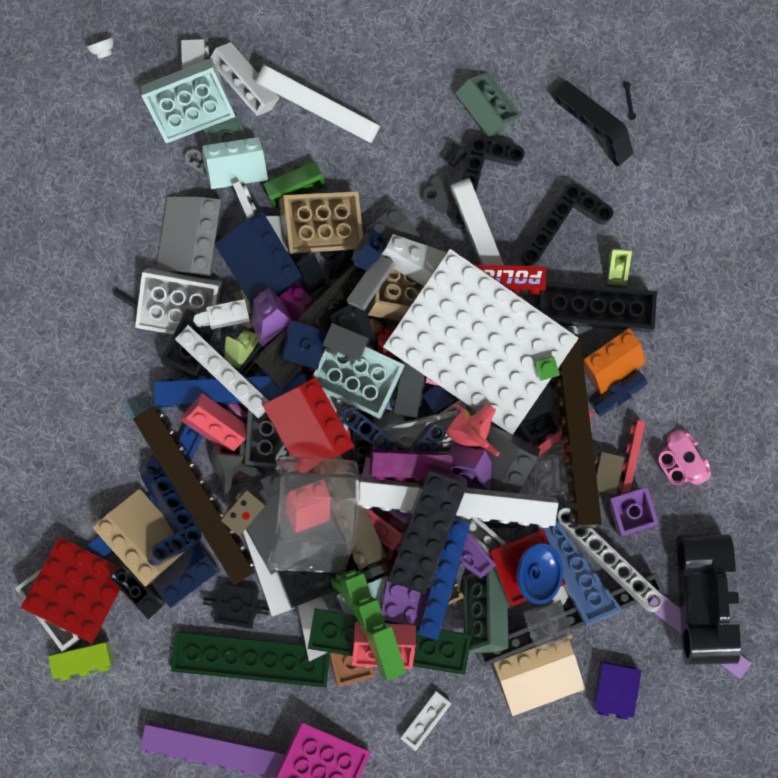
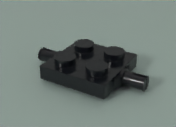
[203,583,270,629]

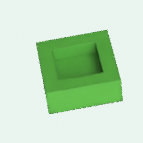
[534,356,560,381]

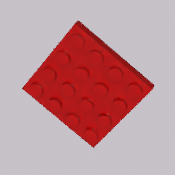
[20,537,120,643]

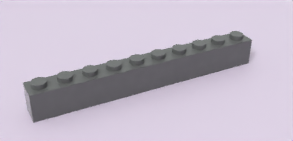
[477,572,665,667]

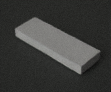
[347,256,395,310]

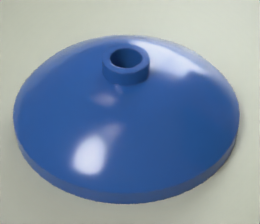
[517,543,563,604]

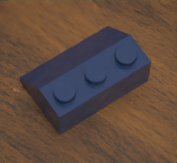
[153,542,220,608]

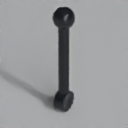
[624,82,636,120]
[486,522,525,530]

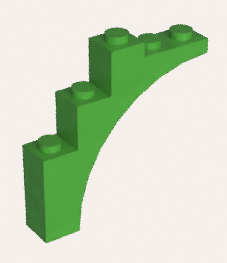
[331,570,406,681]

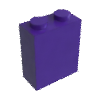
[592,661,642,720]

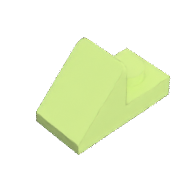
[607,248,632,285]
[224,329,259,369]

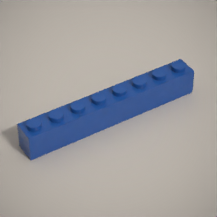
[154,372,310,408]

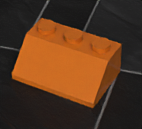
[583,328,646,395]

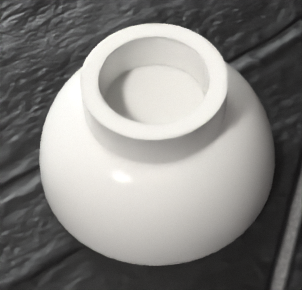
[87,38,114,59]

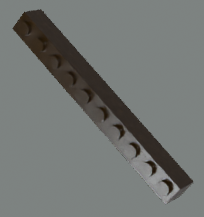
[554,334,602,529]
[133,407,255,585]

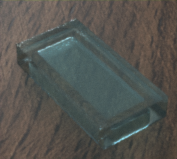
[126,401,166,420]

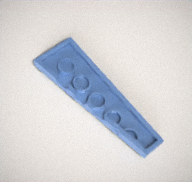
[534,520,622,627]

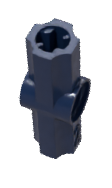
[591,370,648,417]

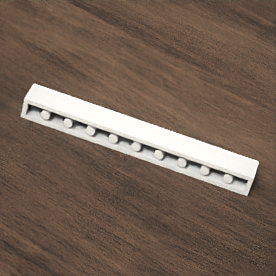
[357,476,558,528]

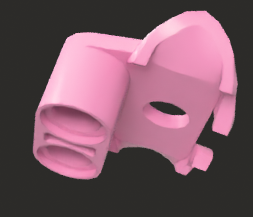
[658,429,711,485]

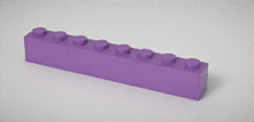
[140,722,286,778]

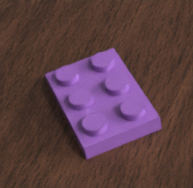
[380,579,431,626]

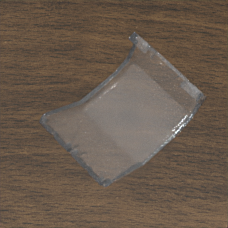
[268,456,360,573]

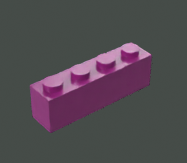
[369,449,453,482]

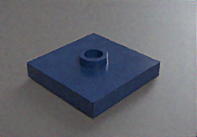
[280,321,327,370]

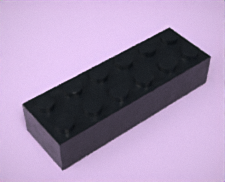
[537,282,657,332]
[387,465,468,594]

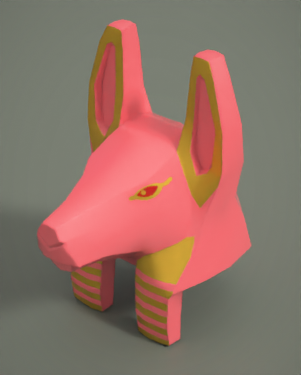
[445,404,500,456]

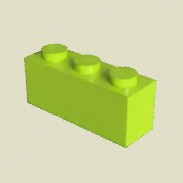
[48,641,115,682]

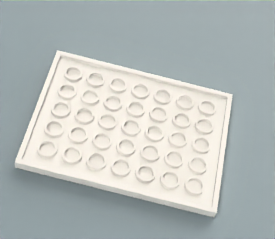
[383,249,578,435]

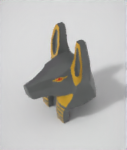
[211,442,261,503]

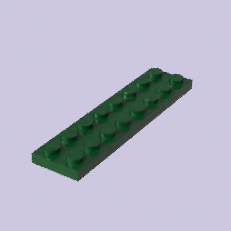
[307,608,472,675]
[171,631,330,688]

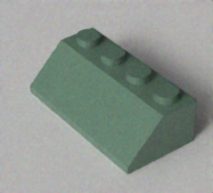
[463,568,508,653]

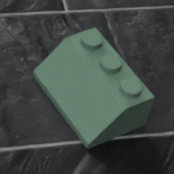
[456,72,522,138]

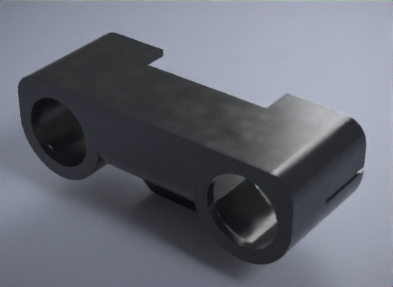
[676,534,741,665]

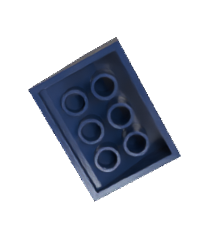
[215,211,303,307]

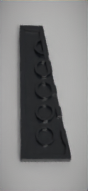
[327,304,392,415]

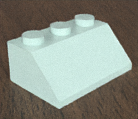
[202,137,268,189]

